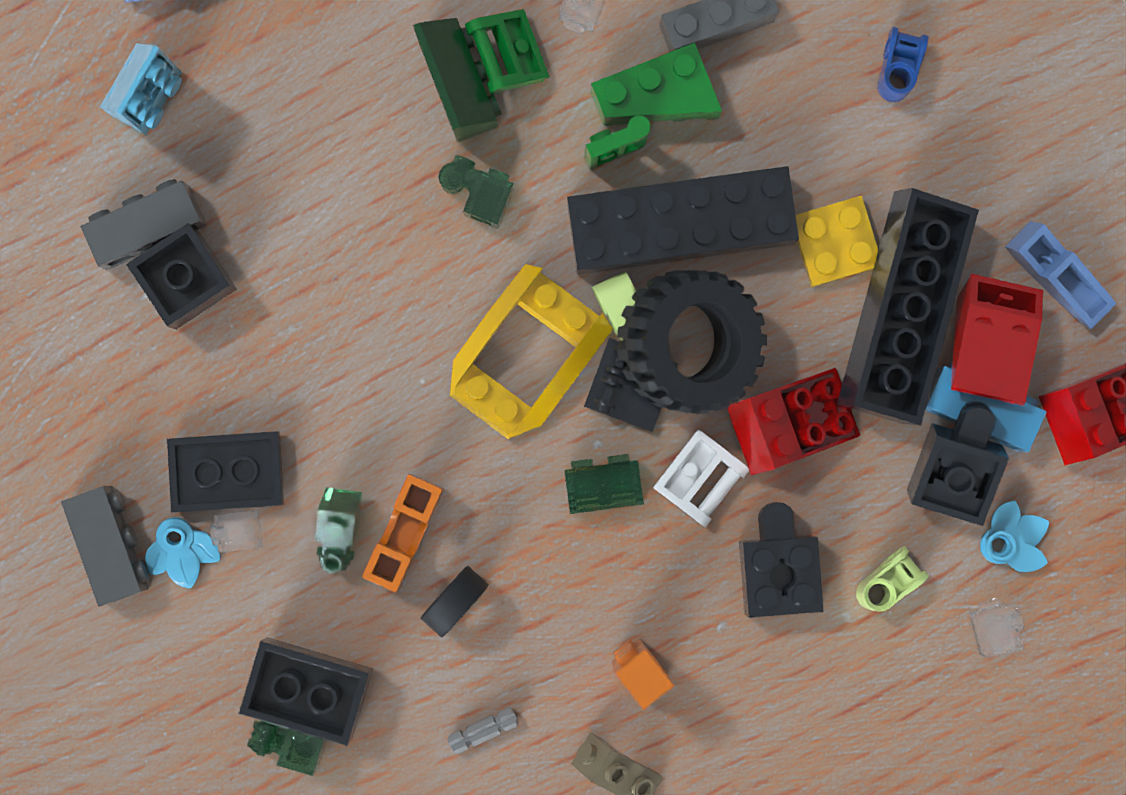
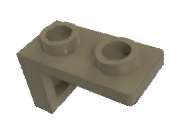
[571,732,662,795]

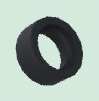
[421,566,489,637]

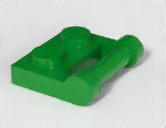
[465,9,550,95]
[585,115,651,170]

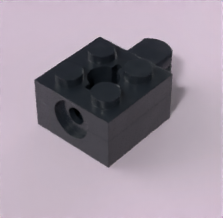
[907,401,1009,526]
[739,502,824,618]

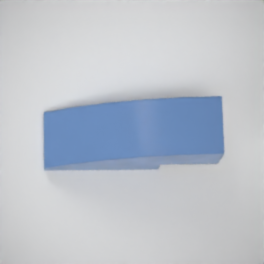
[1005,221,1117,329]

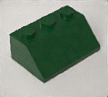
[413,18,502,143]

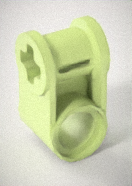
[592,271,636,341]
[856,546,929,612]

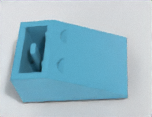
[100,43,182,135]

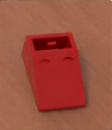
[951,274,1043,406]
[1038,363,1126,465]
[727,367,861,476]

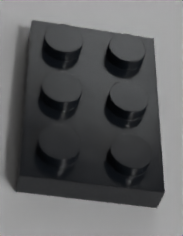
[167,431,284,513]

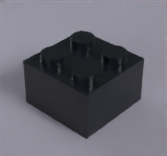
[126,223,237,330]

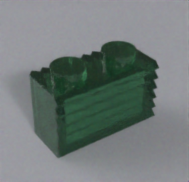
[564,454,644,514]

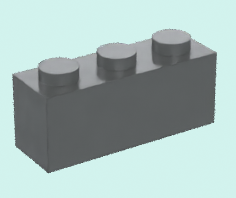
[660,0,779,52]
[80,179,207,270]
[61,486,150,607]

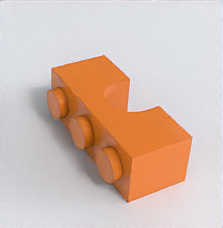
[362,474,445,593]
[611,639,674,710]

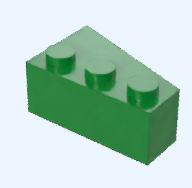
[590,42,722,126]

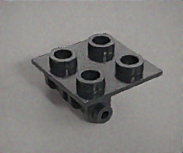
[584,338,678,432]

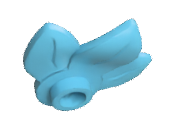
[980,501,1049,572]
[145,517,220,588]

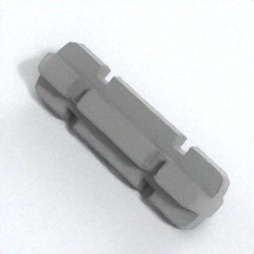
[448,707,519,754]

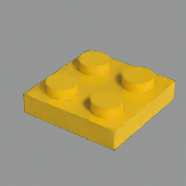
[796,195,878,288]

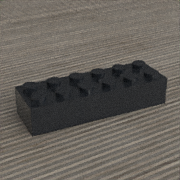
[567,166,799,275]
[837,188,979,426]

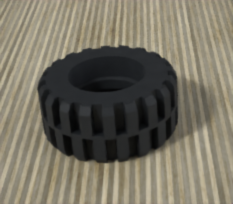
[617,270,767,414]

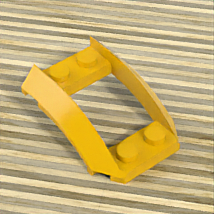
[449,264,613,439]

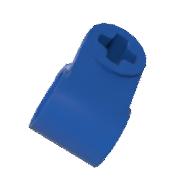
[878,27,929,102]

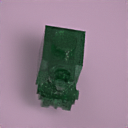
[438,155,515,229]
[315,487,362,573]
[247,720,327,776]

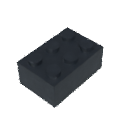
[239,637,373,746]

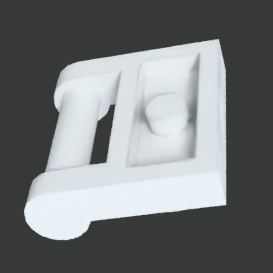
[653,429,749,528]

